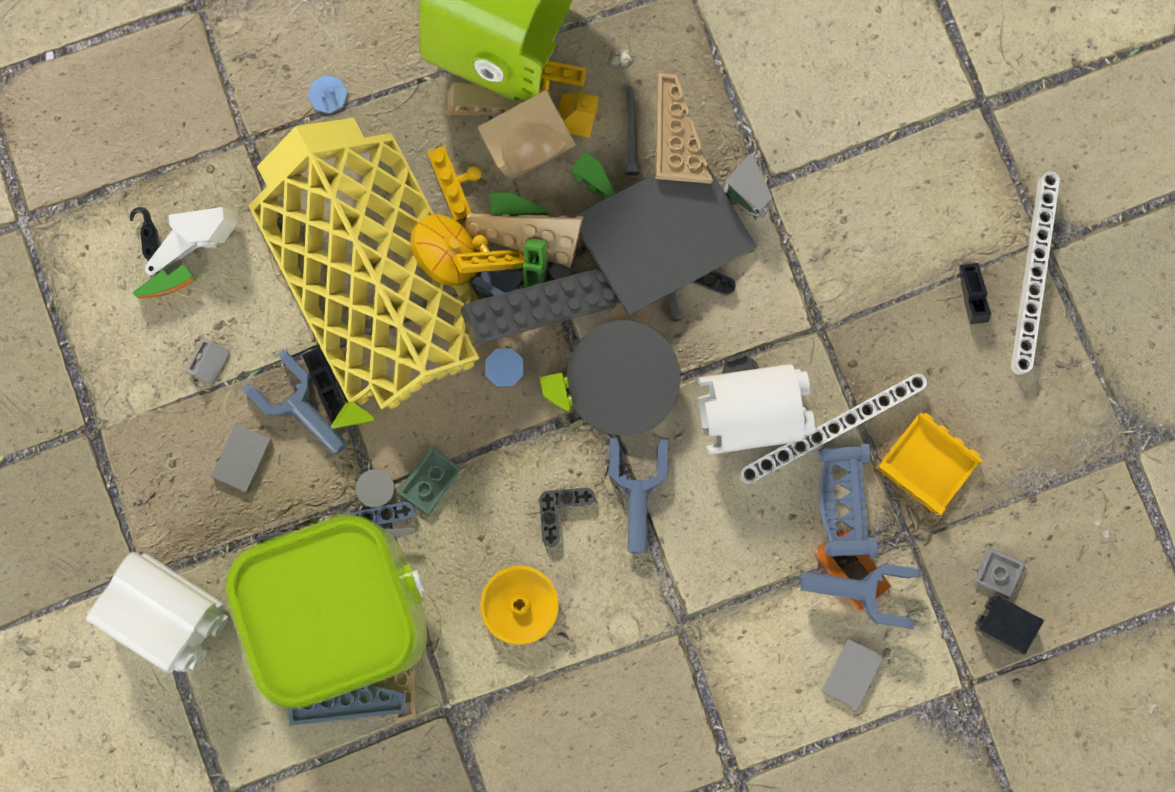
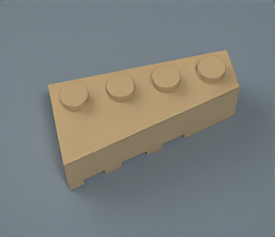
[447,82,525,116]

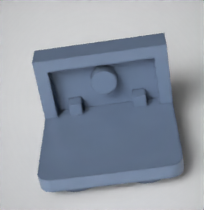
[472,269,523,297]

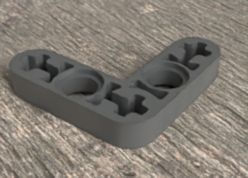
[539,488,595,547]

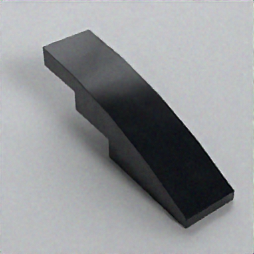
[302,347,345,423]

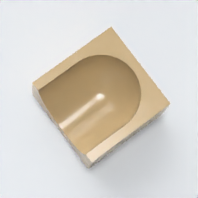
[477,90,577,181]

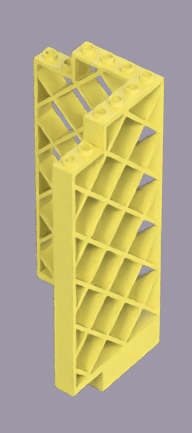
[248,118,480,409]

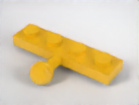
[539,61,587,97]
[427,146,482,222]
[453,235,525,273]

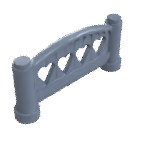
[818,444,878,557]

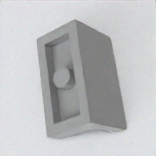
[186,338,230,384]

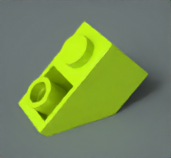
[539,373,573,413]

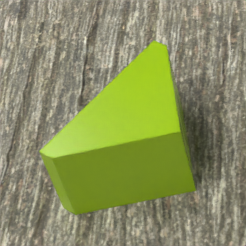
[331,401,374,429]

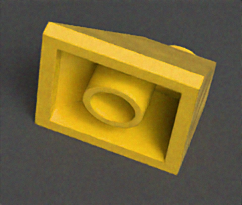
[558,92,599,139]

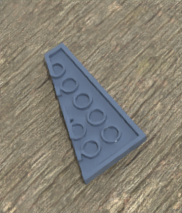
[288,685,407,726]

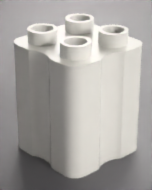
[86,552,229,673]

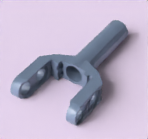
[242,349,347,456]
[609,438,668,553]
[800,564,921,629]

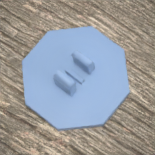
[308,75,348,114]
[485,348,524,387]

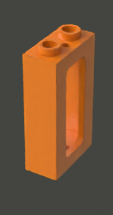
[815,530,892,610]

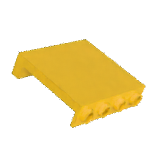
[876,412,983,516]

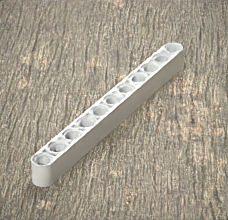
[1011,171,1060,375]
[740,374,927,484]

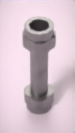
[669,292,683,322]

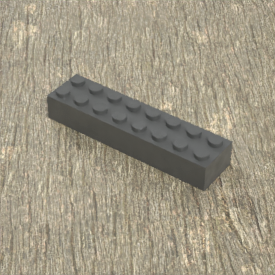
[460,268,620,346]

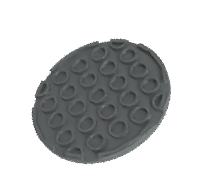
[567,320,681,436]

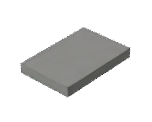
[211,424,271,492]
[822,639,883,710]

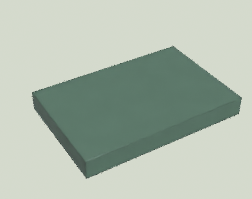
[397,447,463,516]

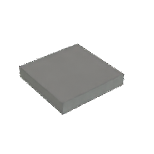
[973,547,1025,599]

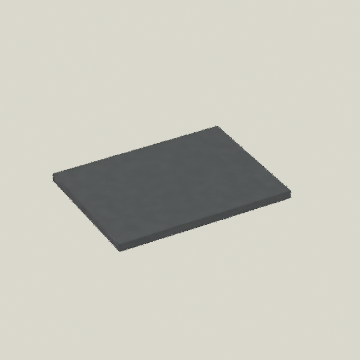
[571,165,757,317]

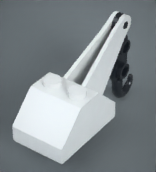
[130,207,239,276]

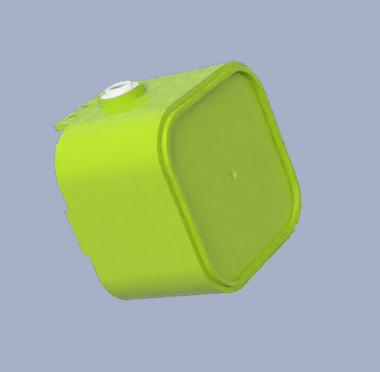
[419,0,572,102]
[226,515,427,708]

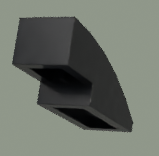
[959,263,991,325]

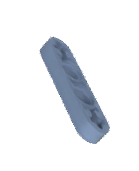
[343,502,415,526]

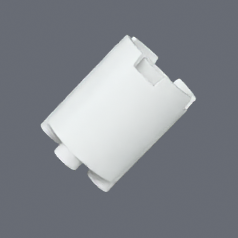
[697,364,815,455]

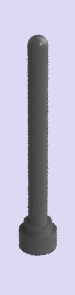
[625,87,641,176]

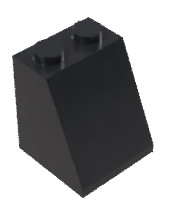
[974,596,1045,655]

